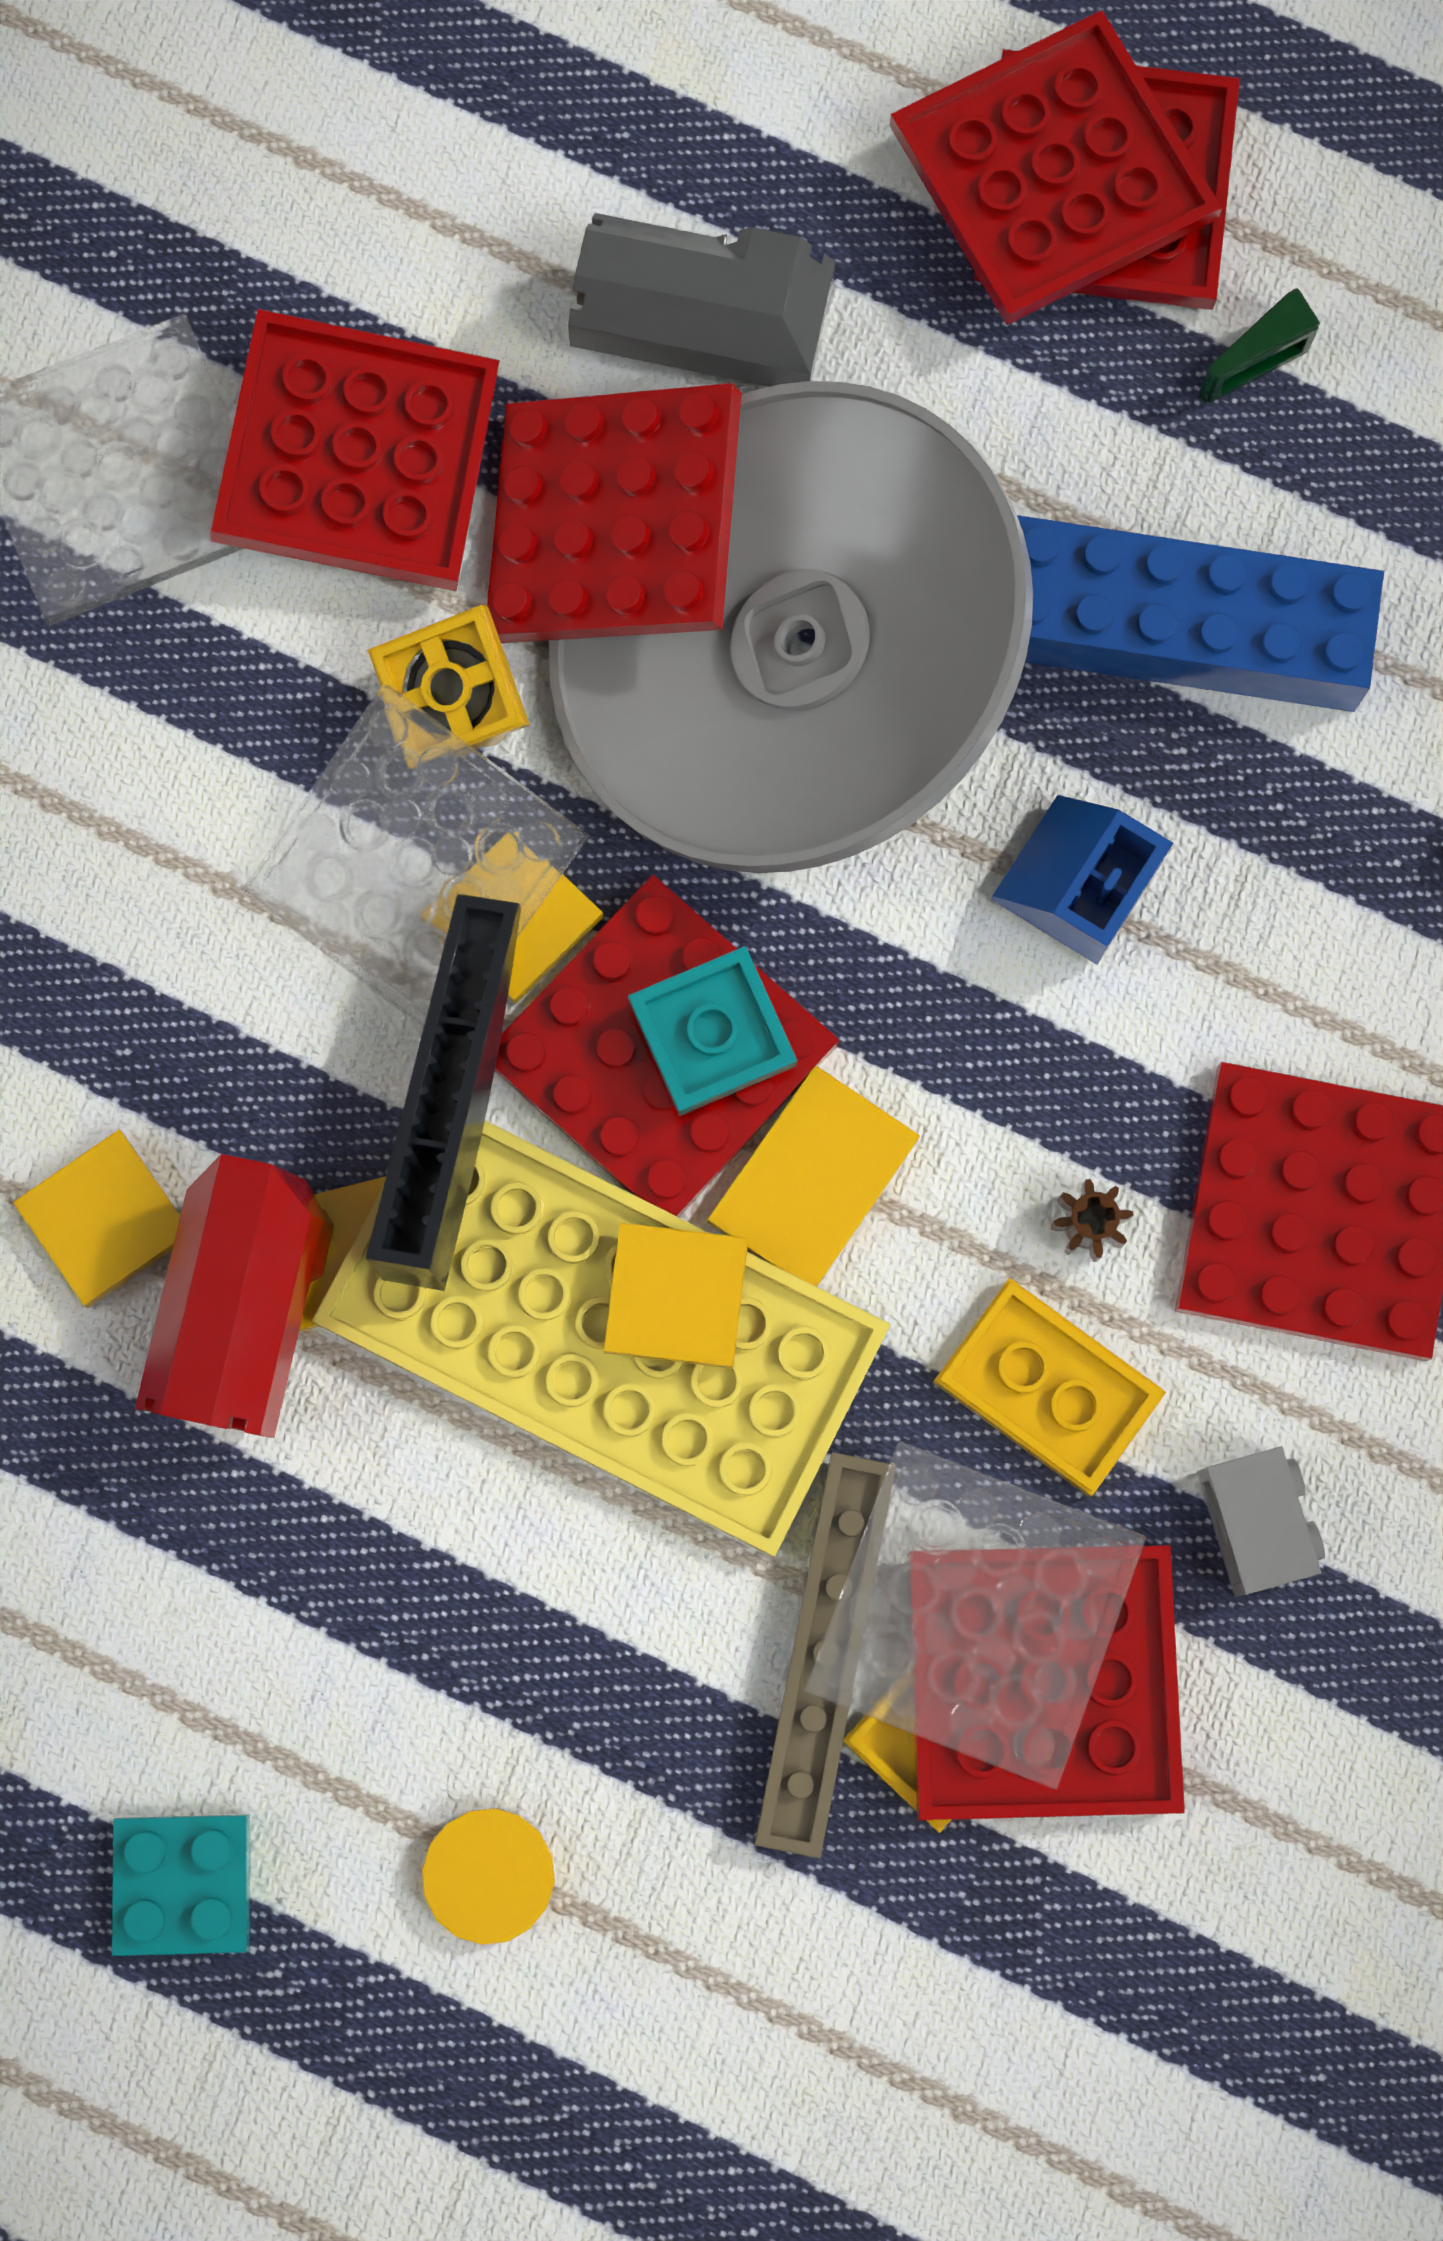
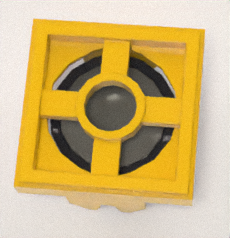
[368,604,530,769]

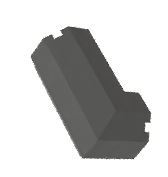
[568,213,836,387]

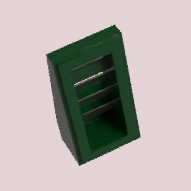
[1199,288,1320,403]

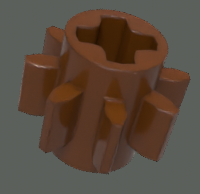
[1050,1179,1134,1262]

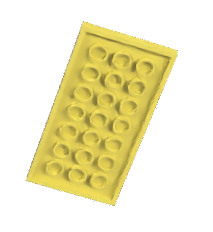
[312,1121,891,1558]

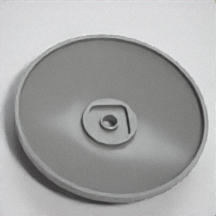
[548,381,1033,873]

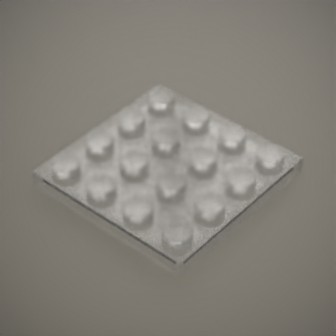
[0,313,244,626]
[242,684,590,1028]
[804,1441,1147,1789]

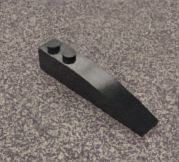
[366,894,521,1291]

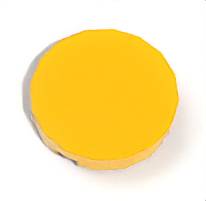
[422,1808,555,1945]

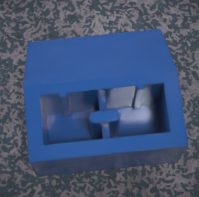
[991,795,1173,965]

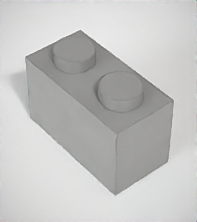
[1197,1446,1325,1597]

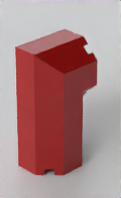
[135,1154,334,1438]

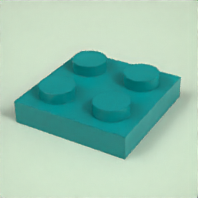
[628,946,797,1116]
[112,1814,250,1956]

